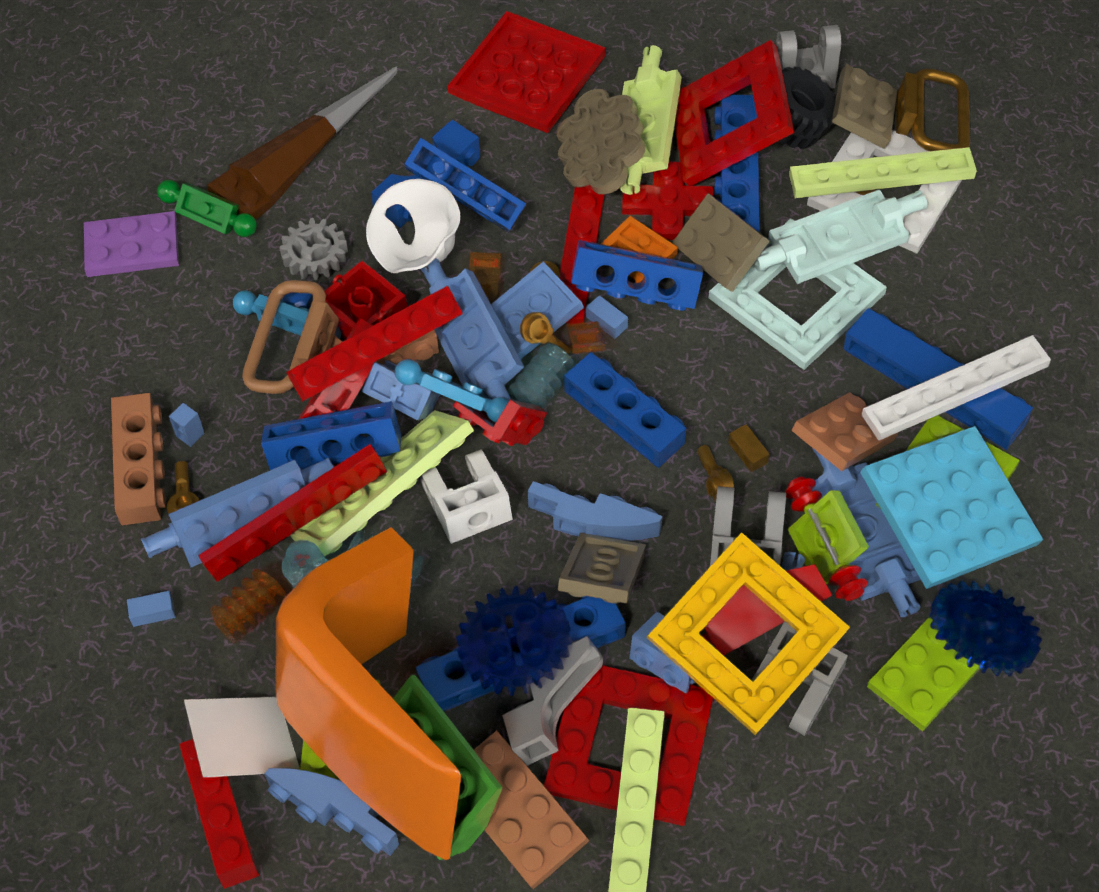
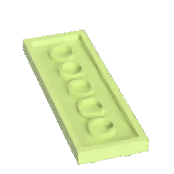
[290,410,474,556]

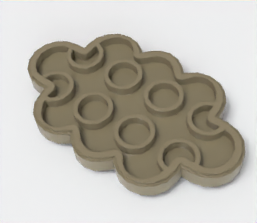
[556,89,646,194]

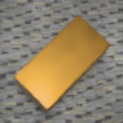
[728,424,770,473]

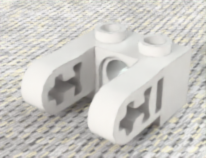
[420,450,513,544]

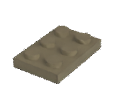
[832,64,897,149]
[672,193,770,292]
[558,533,646,603]

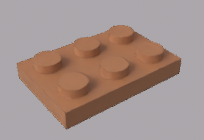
[791,392,899,471]

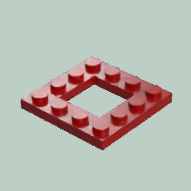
[675,40,794,186]
[544,665,713,826]

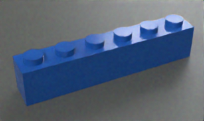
[843,308,1033,450]

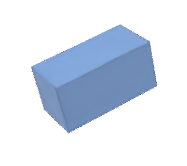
[586,295,628,339]
[169,403,204,447]
[127,591,176,627]

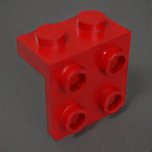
[453,399,547,446]

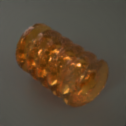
[210,569,287,644]

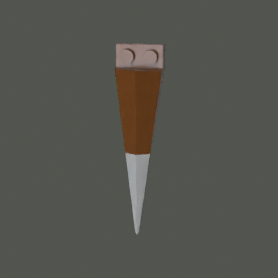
[207,67,397,220]

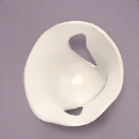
[366,179,460,273]

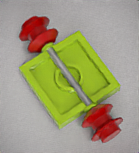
[785,477,869,601]

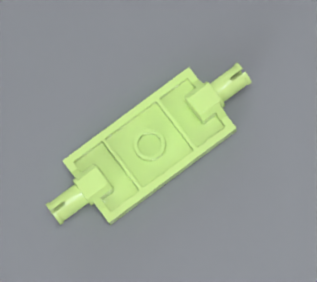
[620,45,682,195]

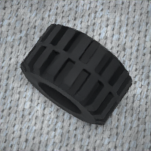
[778,66,836,149]

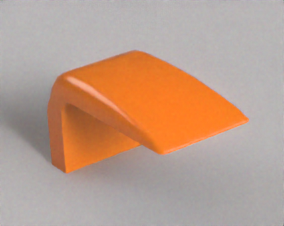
[275,527,461,860]

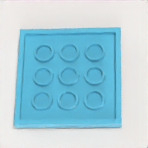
[860,426,1043,589]

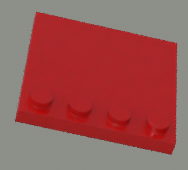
[447,11,606,133]

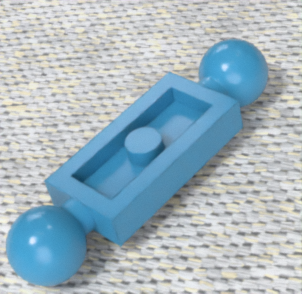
[233,290,341,339]
[395,359,509,423]

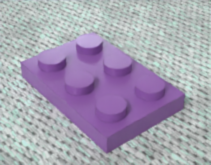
[84,211,179,277]

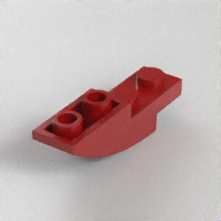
[298,317,374,419]

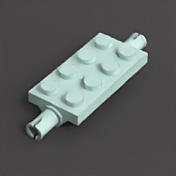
[753,189,927,284]

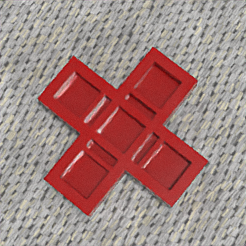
[622,162,713,240]

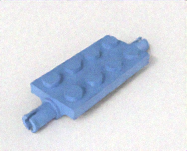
[421,258,524,401]
[812,448,921,617]
[141,458,333,567]

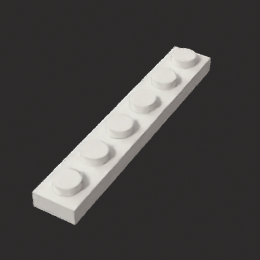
[862,335,1051,441]

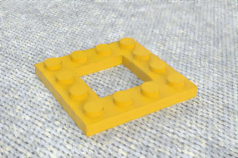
[647,532,850,735]

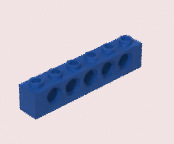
[714,95,760,233]
[415,596,626,712]

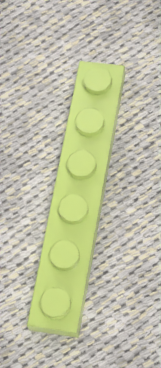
[789,147,977,198]
[608,707,664,892]

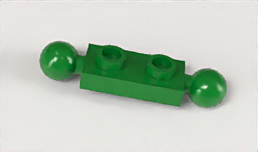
[157,180,257,237]

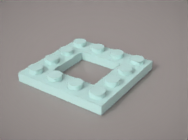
[709,219,887,370]

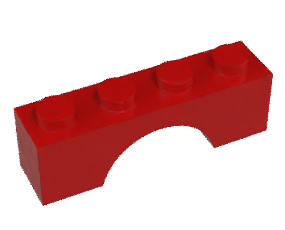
[179,739,259,889]

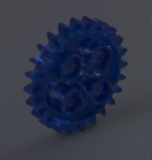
[929,581,1042,676]
[456,586,572,696]

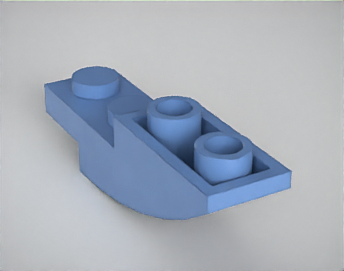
[528,481,662,541]
[264,768,399,856]

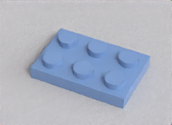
[491,261,584,360]

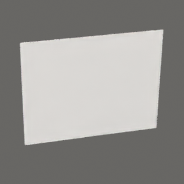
[184,697,300,777]

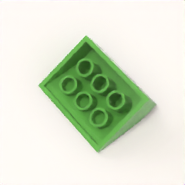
[393,675,503,860]

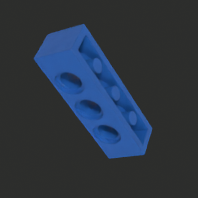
[404,138,526,233]
[571,240,703,311]
[564,352,686,468]
[261,401,402,470]

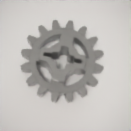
[280,218,348,280]

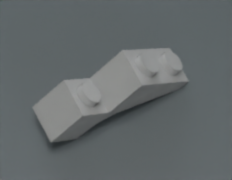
[503,636,603,766]

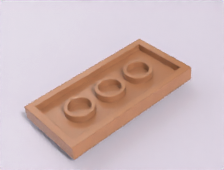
[474,730,589,889]

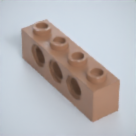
[111,393,166,525]

